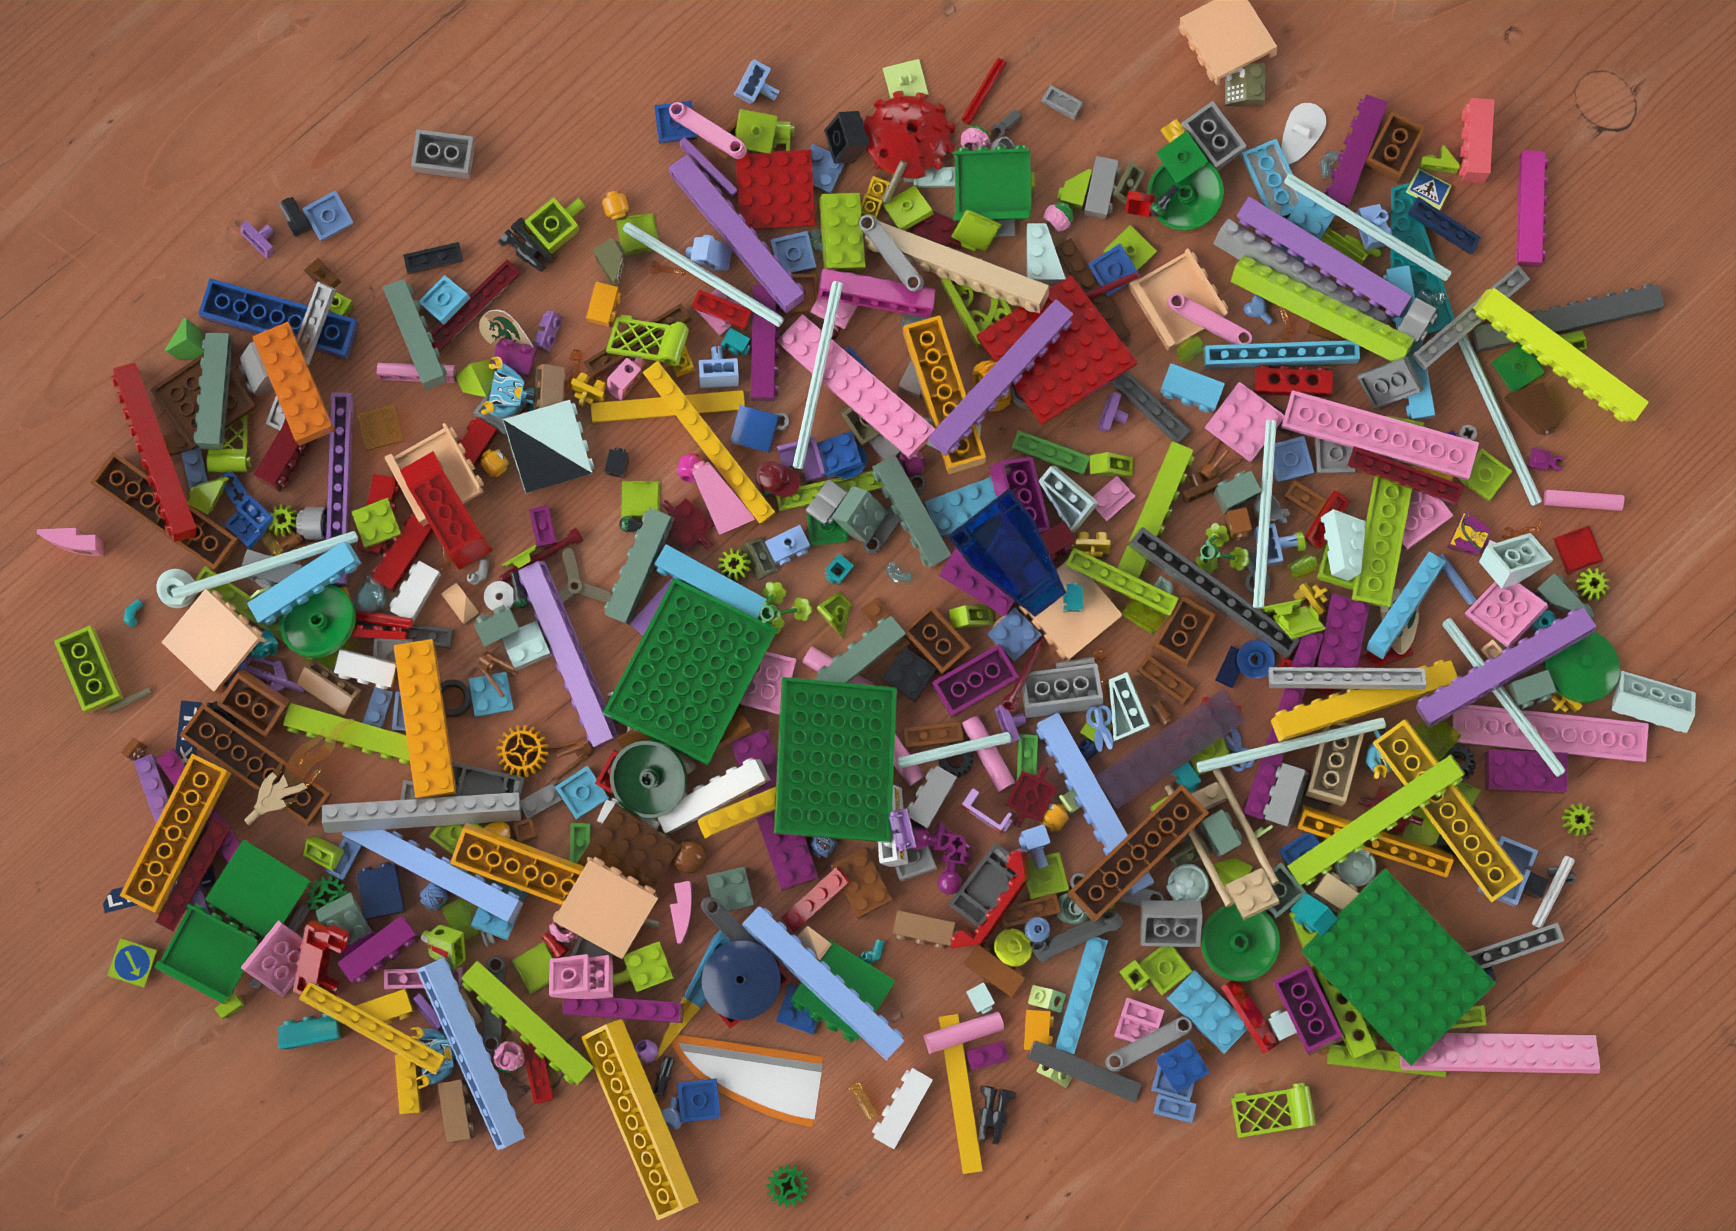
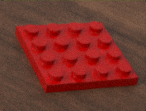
[736,149,816,230]

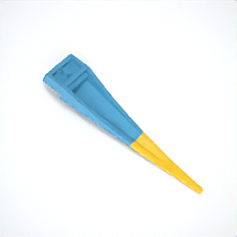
[654,930,758,1061]

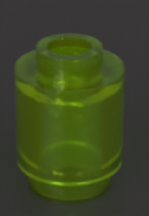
[1175,335,1204,363]
[1288,554,1318,579]

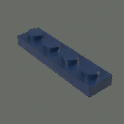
[1408,197,1481,255]

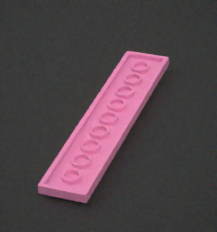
[776,314,935,459]
[1281,390,1479,480]
[1450,705,1649,763]
[1400,1033,1600,1074]

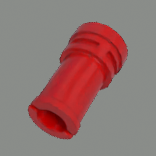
[541,930,569,958]

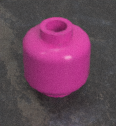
[677,453,703,483]

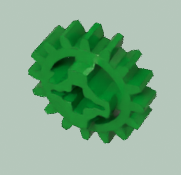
[306,876,349,916]
[766,1164,809,1208]

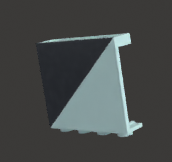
[503,400,595,494]

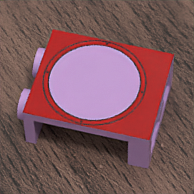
[961,788,1013,834]

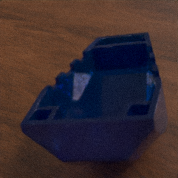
[947,488,1066,617]

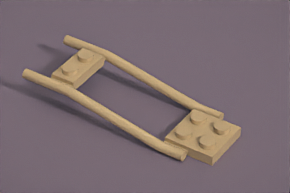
[1165,768,1279,920]

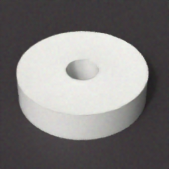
[484,581,514,611]

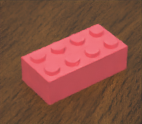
[1459,98,1494,184]

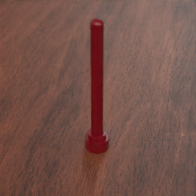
[1085,272,1140,299]
[499,528,584,582]
[1002,637,1046,711]

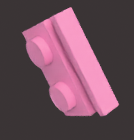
[1093,476,1135,522]

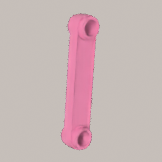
[669,102,746,159]
[1167,293,1252,344]

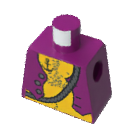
[1447,512,1497,556]

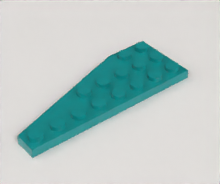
[1390,183,1455,335]

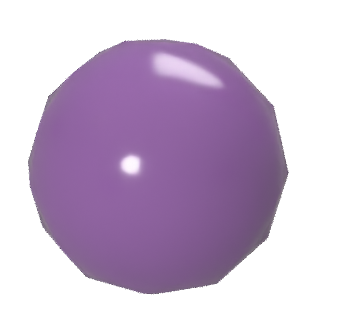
[634,1039,659,1064]

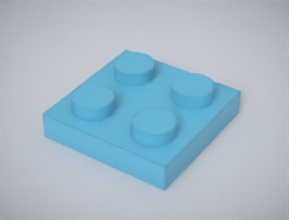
[418,275,470,325]
[468,672,514,717]
[555,766,609,820]

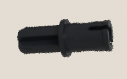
[652,1056,675,1096]

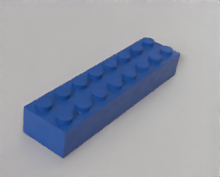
[198,278,359,360]

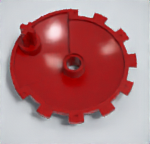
[864,91,955,179]

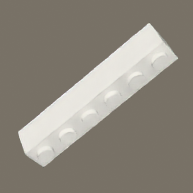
[657,758,770,834]

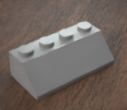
[1020,663,1103,718]

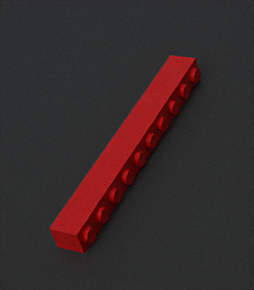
[110,363,196,542]
[372,417,498,593]

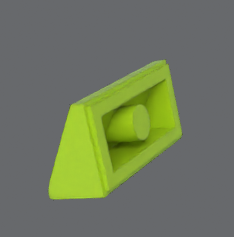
[303,835,344,871]

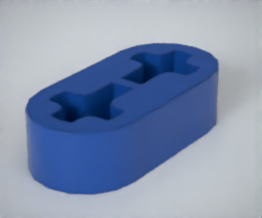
[221,472,248,506]

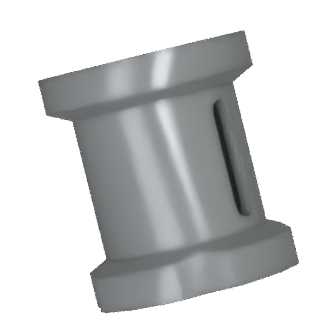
[1457,425,1477,441]

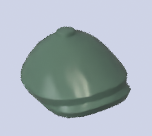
[1057,892,1089,925]

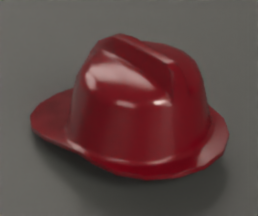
[755,461,800,498]

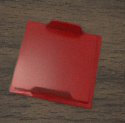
[1553,525,1603,574]

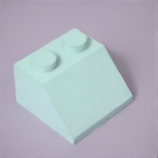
[502,620,552,671]

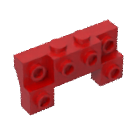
[293,920,350,996]

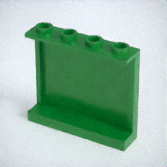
[953,145,1032,222]
[205,839,312,940]
[154,903,261,1005]
[791,939,895,1043]

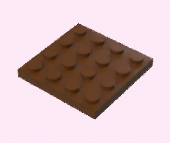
[150,353,257,450]
[577,803,681,889]

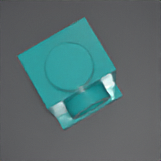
[721,328,752,356]
[824,554,854,585]
[1063,583,1084,612]
[248,629,278,659]
[1170,762,1201,793]

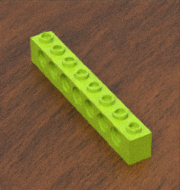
[1288,912,1378,1060]

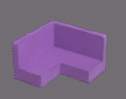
[777,437,825,482]

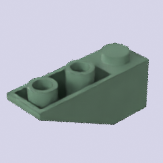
[1534,574,1595,618]

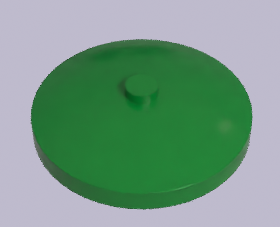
[1147,163,1224,231]
[280,584,356,658]
[1543,632,1620,703]
[1201,903,1280,982]

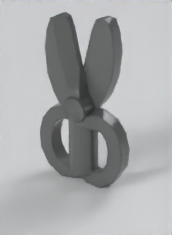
[1245,548,1271,594]

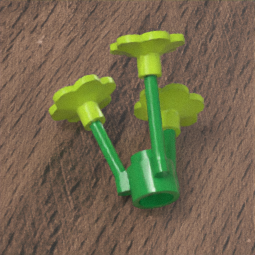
[1195,523,1250,575]
[760,582,813,634]

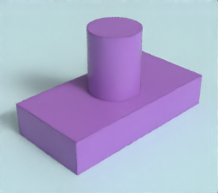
[241,221,274,259]
[1097,392,1128,432]
[994,705,1026,745]
[412,993,442,1031]

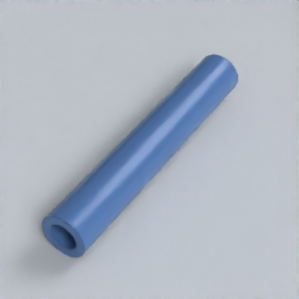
[1438,554,1477,606]

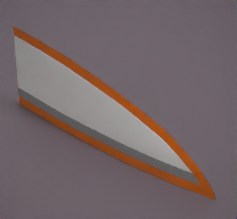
[671,1035,824,1127]

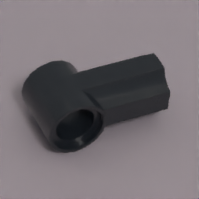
[279,197,312,237]

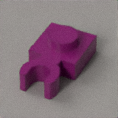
[1528,448,1564,471]

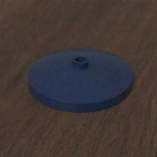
[702,941,781,1020]

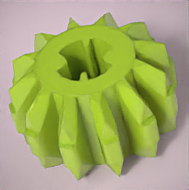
[268,504,298,537]
[718,548,751,581]
[1576,568,1610,601]
[1561,803,1595,837]

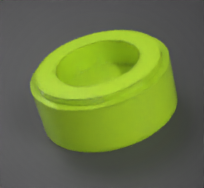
[1294,532,1306,552]

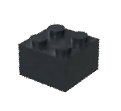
[824,111,869,164]
[883,647,937,703]

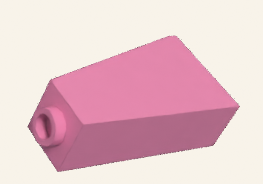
[691,461,755,535]

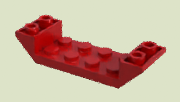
[400,451,493,570]
[950,849,1030,948]

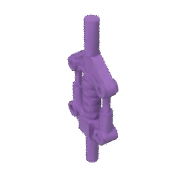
[243,655,305,693]

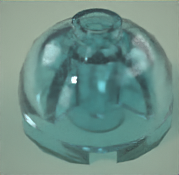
[353,575,387,613]

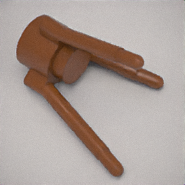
[1200,439,1242,481]
[478,651,517,698]
[548,738,592,779]

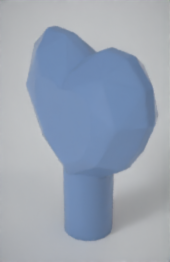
[1244,295,1274,325]
[661,1097,682,1130]

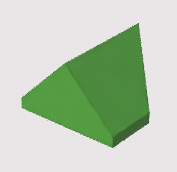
[165,318,204,360]

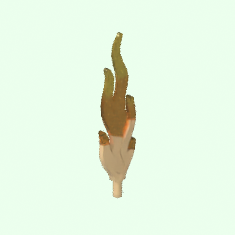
[244,719,354,826]

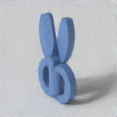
[1086,705,1113,752]
[1222,727,1255,772]

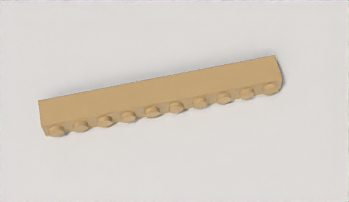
[865,221,1049,313]

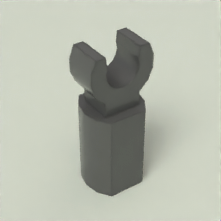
[990,109,1023,138]

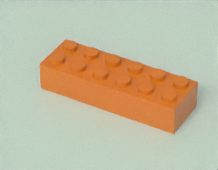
[252,322,335,446]

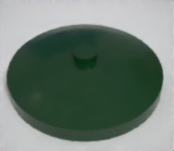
[610,740,687,818]

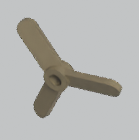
[559,548,612,604]

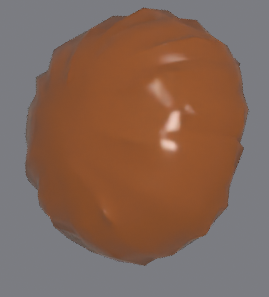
[673,839,706,874]

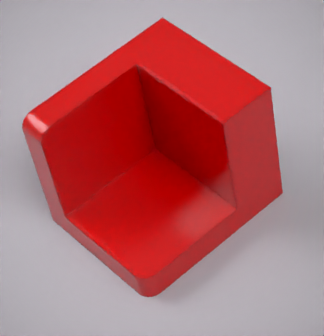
[1125,191,1155,217]

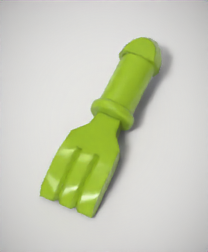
[1345,235,1382,257]

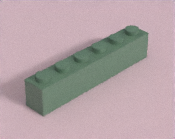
[383,278,448,391]
[194,333,233,449]
[872,454,951,568]
[604,508,674,625]
[809,616,906,683]

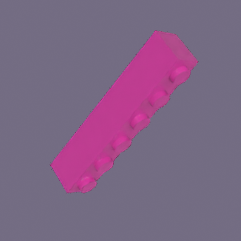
[1516,150,1548,267]
[817,269,935,318]

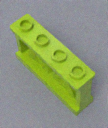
[941,258,1015,349]

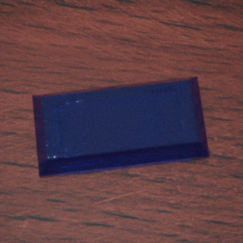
[1215,646,1240,688]

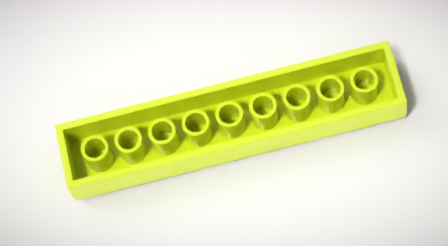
[1473,288,1649,422]

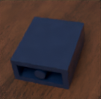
[356,862,406,920]

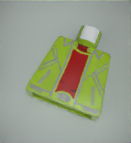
[421,925,466,971]

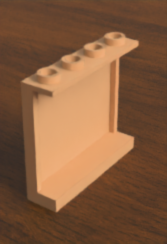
[1179,0,1277,86]
[1128,249,1228,351]
[384,423,484,526]
[1019,561,1122,660]
[162,589,266,694]
[553,857,658,959]

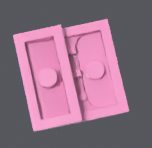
[1114,998,1164,1043]

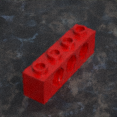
[1253,365,1333,397]

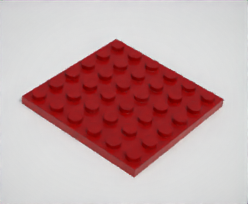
[976,275,1137,426]

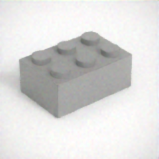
[1181,101,1247,171]
[411,129,476,179]
[1263,763,1310,829]
[907,765,957,830]
[1140,900,1202,947]

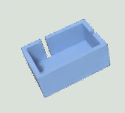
[1477,836,1538,906]

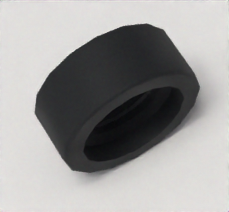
[441,679,472,717]

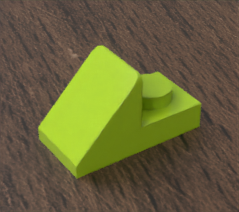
[1419,145,1460,174]

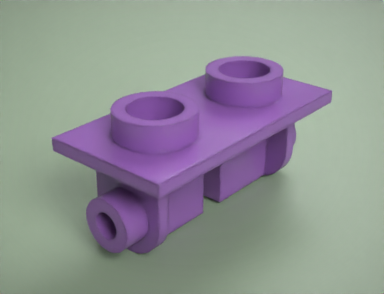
[534,310,562,352]
[889,809,916,851]

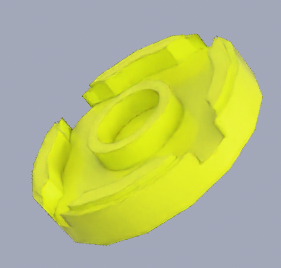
[994,929,1033,967]

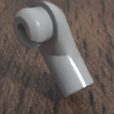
[467,560,490,585]

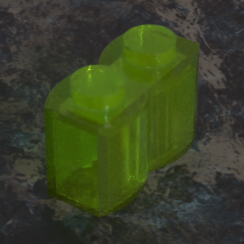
[441,898,479,941]

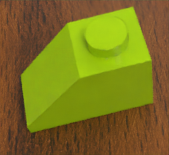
[1057,169,1092,210]
[1090,452,1133,477]
[187,476,229,515]
[949,605,994,629]

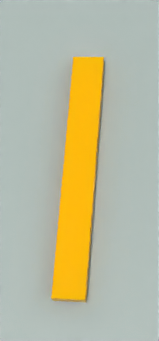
[591,390,745,423]
[299,981,446,1075]
[939,1014,983,1174]

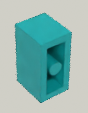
[1290,893,1338,936]

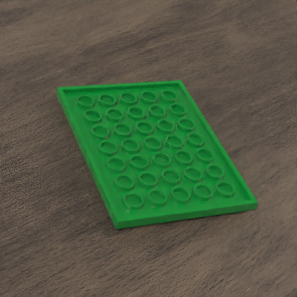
[603,578,778,766]
[774,677,897,843]
[1300,868,1496,1066]

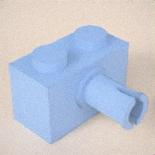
[734,59,780,104]
[1356,204,1392,250]
[686,235,732,271]
[699,346,739,388]
[1254,523,1298,567]
[765,525,810,566]
[1018,824,1050,869]

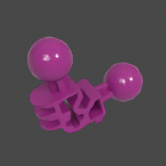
[911,822,973,895]

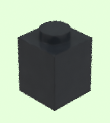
[604,447,630,479]
[1522,872,1549,899]

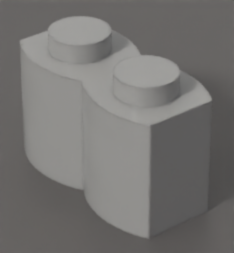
[1398,298,1438,344]
[806,480,847,526]

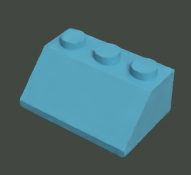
[1160,363,1225,413]

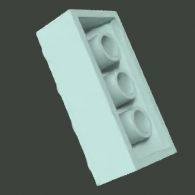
[1612,671,1696,733]

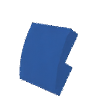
[730,405,779,453]
[224,494,274,549]

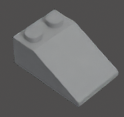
[239,341,274,397]

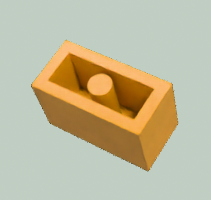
[586,282,622,327]
[1024,1010,1054,1050]

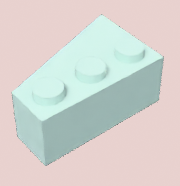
[1026,223,1066,285]
[1039,466,1099,533]
[1321,510,1366,581]
[1109,672,1151,742]

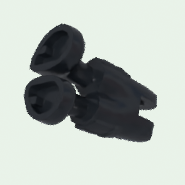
[498,217,554,272]
[978,1085,1017,1145]

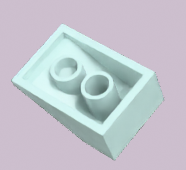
[1479,533,1553,589]

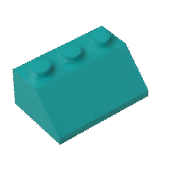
[278,1014,343,1050]

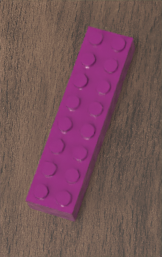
[731,729,819,891]

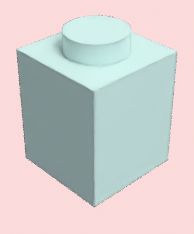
[966,982,995,1014]
[1267,1009,1297,1041]

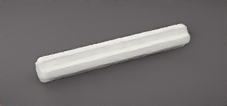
[1532,856,1575,928]

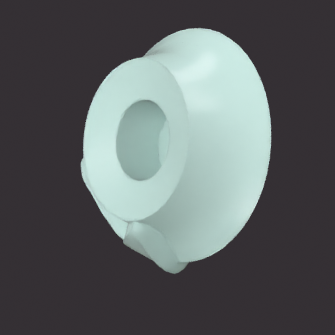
[157,569,197,608]
[1335,850,1376,886]
[1166,864,1209,901]

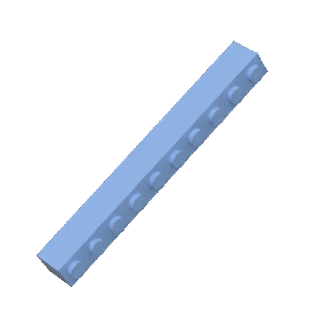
[1036,712,1154,896]
[342,829,524,924]
[742,906,904,1061]
[417,957,525,1150]

